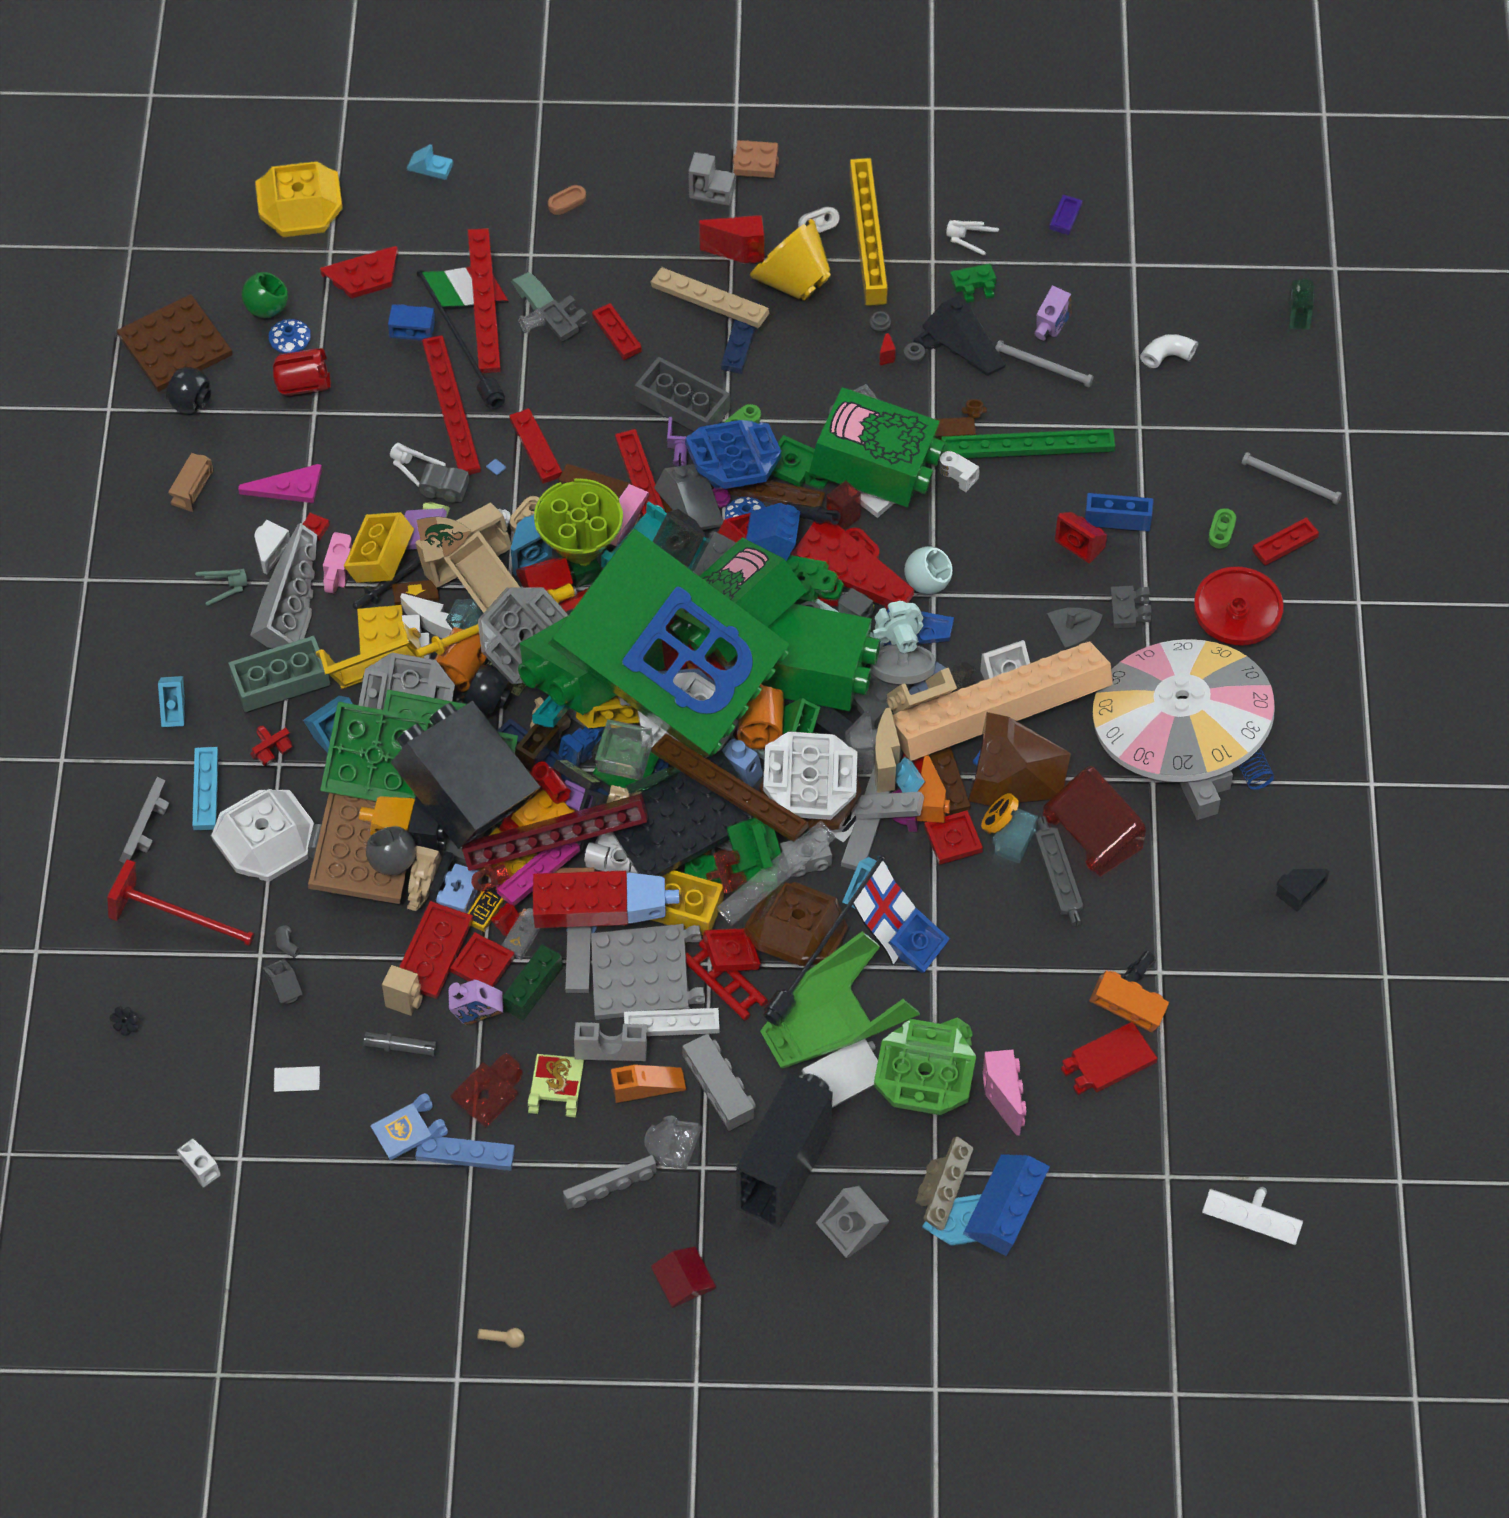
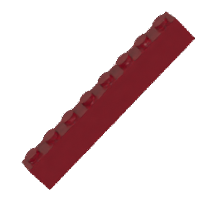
[462,794,648,871]

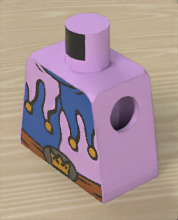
[1034,286,1072,340]
[449,980,503,1026]

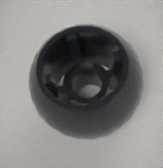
[166,367,211,414]
[464,665,511,714]

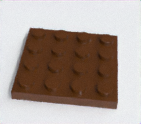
[117,294,233,392]

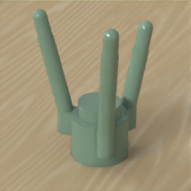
[195,568,247,606]

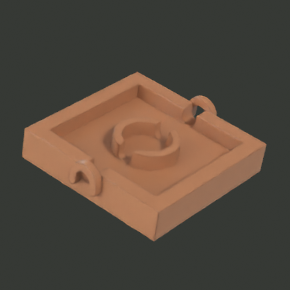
[733,140,779,178]

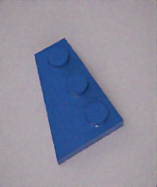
[883,608,954,647]

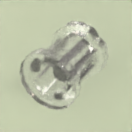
[518,308,545,334]

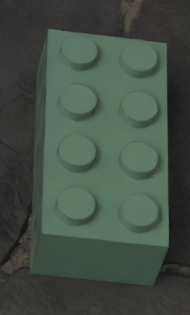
[228,636,330,712]

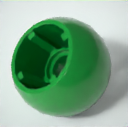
[242,272,288,318]

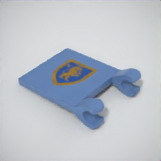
[370,1093,448,1160]

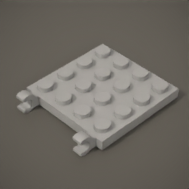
[591,924,705,1020]

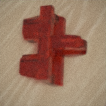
[706,849,747,894]
[471,863,509,892]

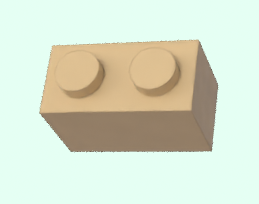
[382,965,422,1016]

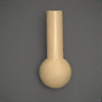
[477,1328,525,1348]

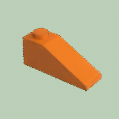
[917,755,950,823]

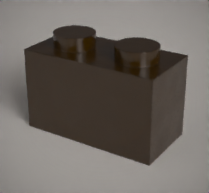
[515,724,560,771]

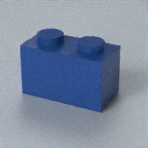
[388,305,435,340]

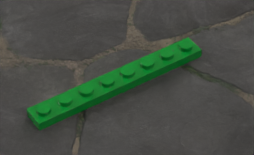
[941,429,1115,458]

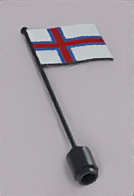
[763,855,915,1026]

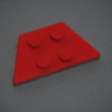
[320,246,398,299]

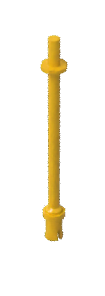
[415,583,575,657]

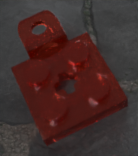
[450,1053,523,1128]

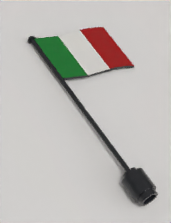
[416,267,509,409]

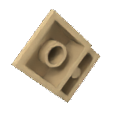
[874,708,900,793]

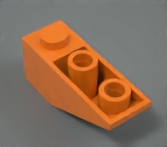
[611,1065,686,1103]

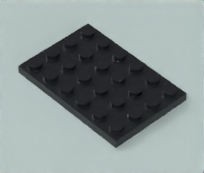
[611,750,754,877]

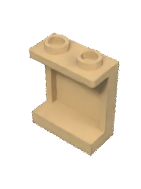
[887,667,957,714]

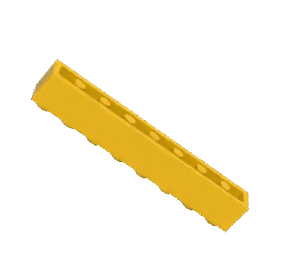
[850,158,887,305]

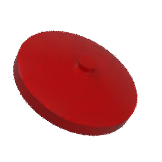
[1194,567,1284,645]

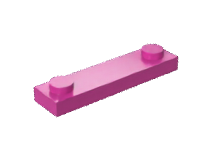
[497,842,580,906]

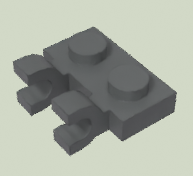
[538,295,589,342]
[1111,586,1151,628]

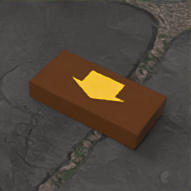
[392,580,439,605]

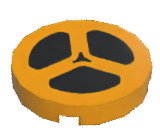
[981,793,1019,834]

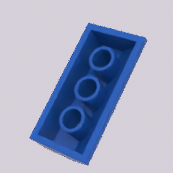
[963,1154,1050,1256]

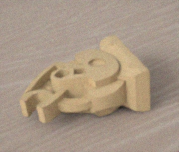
[407,845,442,911]

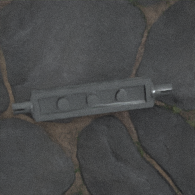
[1035,816,1083,926]

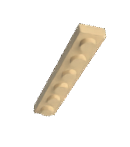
[651,267,769,328]

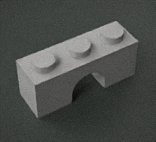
[574,1022,647,1061]

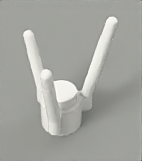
[947,220,999,255]
[390,443,446,487]

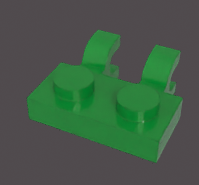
[950,263,996,303]

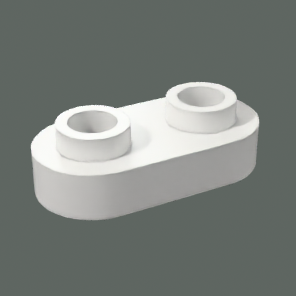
[798,207,839,233]

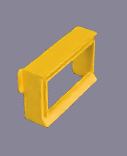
[316,621,424,689]

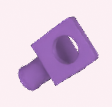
[667,417,687,466]

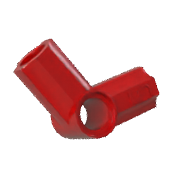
[529,761,571,804]

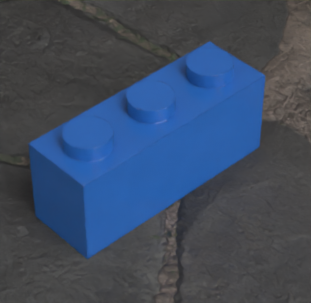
[1085,493,1153,531]

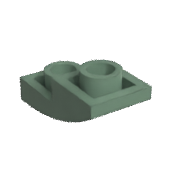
[511,272,554,313]

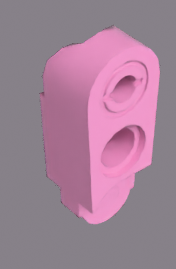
[323,532,352,594]

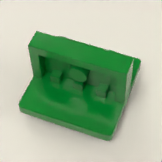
[727,818,781,871]

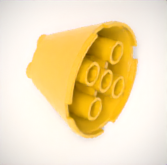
[750,219,831,301]

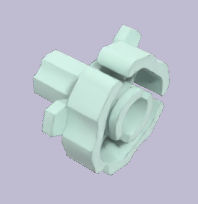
[873,601,923,653]

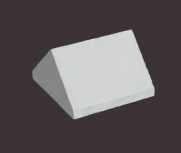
[980,640,1030,680]

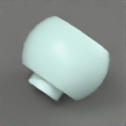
[904,546,952,595]

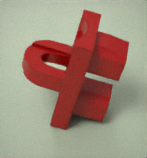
[250,726,293,766]

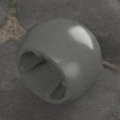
[366,826,416,875]

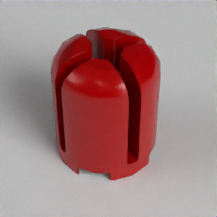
[273,348,331,396]

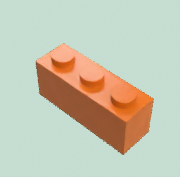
[1089,970,1169,1032]

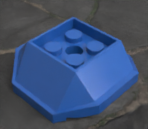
[685,420,781,490]

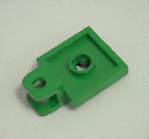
[771,435,829,489]
[786,555,844,603]

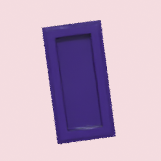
[1049,195,1083,235]

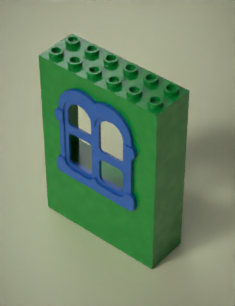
[548,528,790,757]

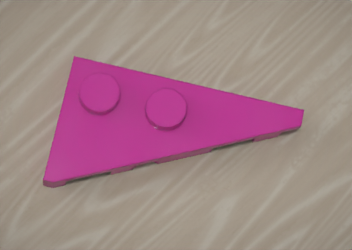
[238,464,322,503]

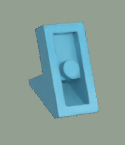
[407,144,453,180]

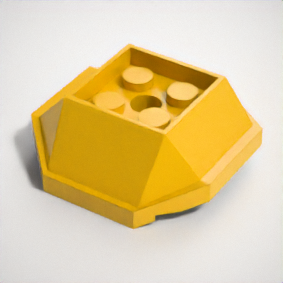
[255,161,342,237]

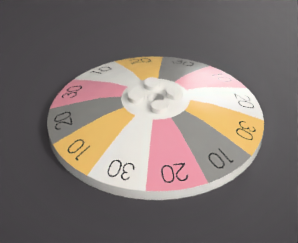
[1093,640,1275,782]

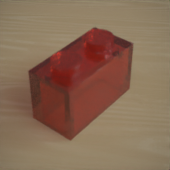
[826,480,861,530]

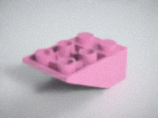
[982,1050,1026,1136]

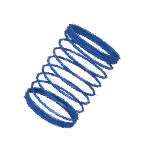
[1239,747,1274,790]

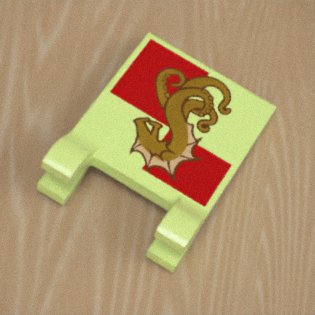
[528,1054,584,1118]

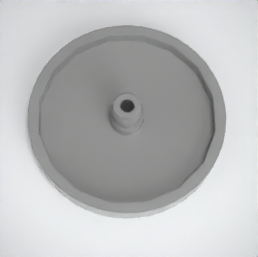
[870,644,935,684]

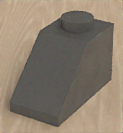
[262,959,303,1004]

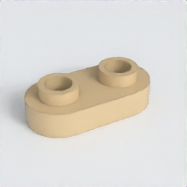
[510,496,539,532]

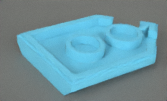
[922,1194,982,1246]

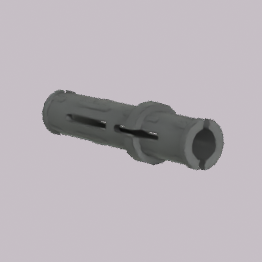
[364,1031,436,1056]

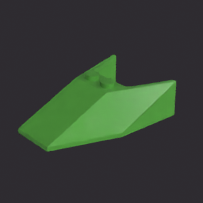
[760,931,920,1069]

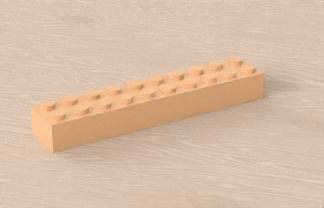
[892,641,1113,761]

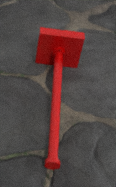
[107,859,254,946]

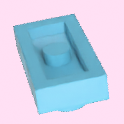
[895,757,925,793]

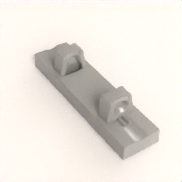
[119,777,169,863]

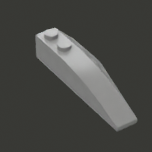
[250,523,317,648]

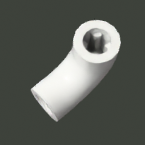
[1140,334,1198,368]

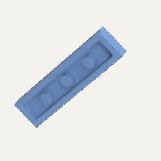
[416,1137,515,1171]

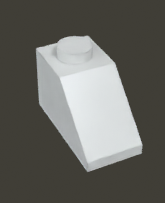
[254,520,290,574]

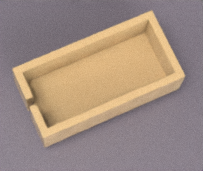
[415,503,511,588]
[443,531,521,613]

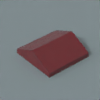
[651,1246,716,1308]

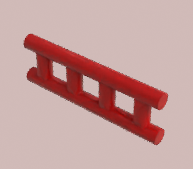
[686,939,768,1021]

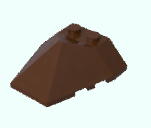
[968,712,1071,806]

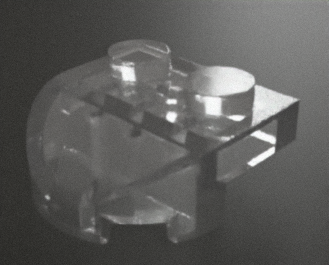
[644,1116,702,1169]

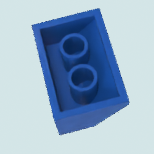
[746,503,800,561]

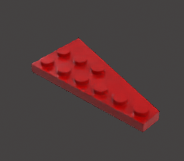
[791,521,914,604]

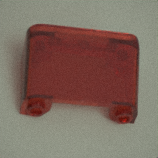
[1043,766,1146,876]

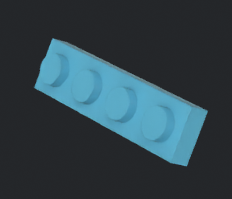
[192,747,219,830]

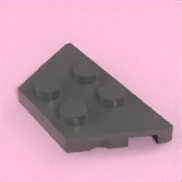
[852,672,915,727]

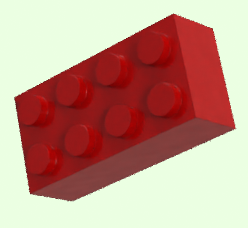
[533,871,628,928]

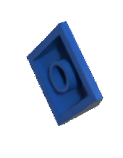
[888,908,950,973]

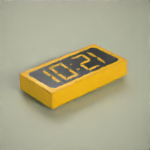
[467,883,505,932]

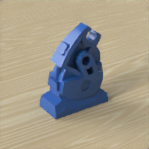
[558,726,611,768]

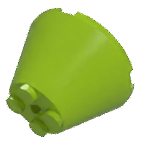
[534,479,623,566]

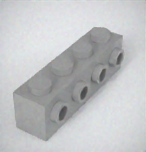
[682,1033,756,1131]

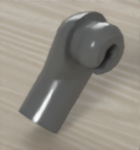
[275,925,300,958]

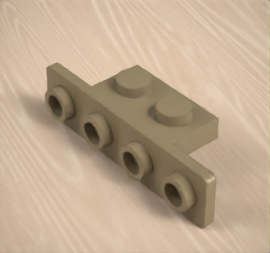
[916,1136,973,1231]

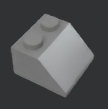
[816,1186,889,1258]

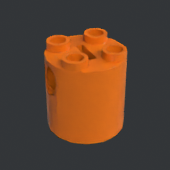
[434,627,487,692]
[737,684,784,749]

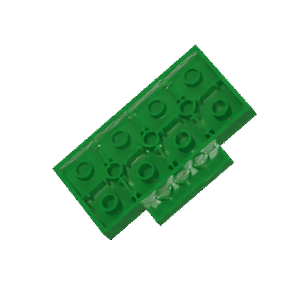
[320,689,518,825]

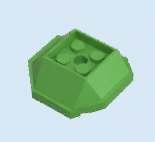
[874,1019,976,1115]

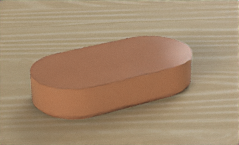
[548,185,586,215]

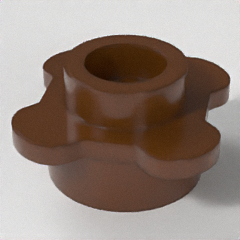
[962,399,987,418]

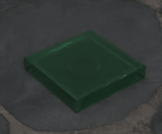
[626,767,681,794]

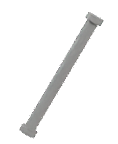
[996,340,1094,387]
[1241,452,1342,505]

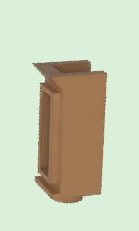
[168,453,213,512]

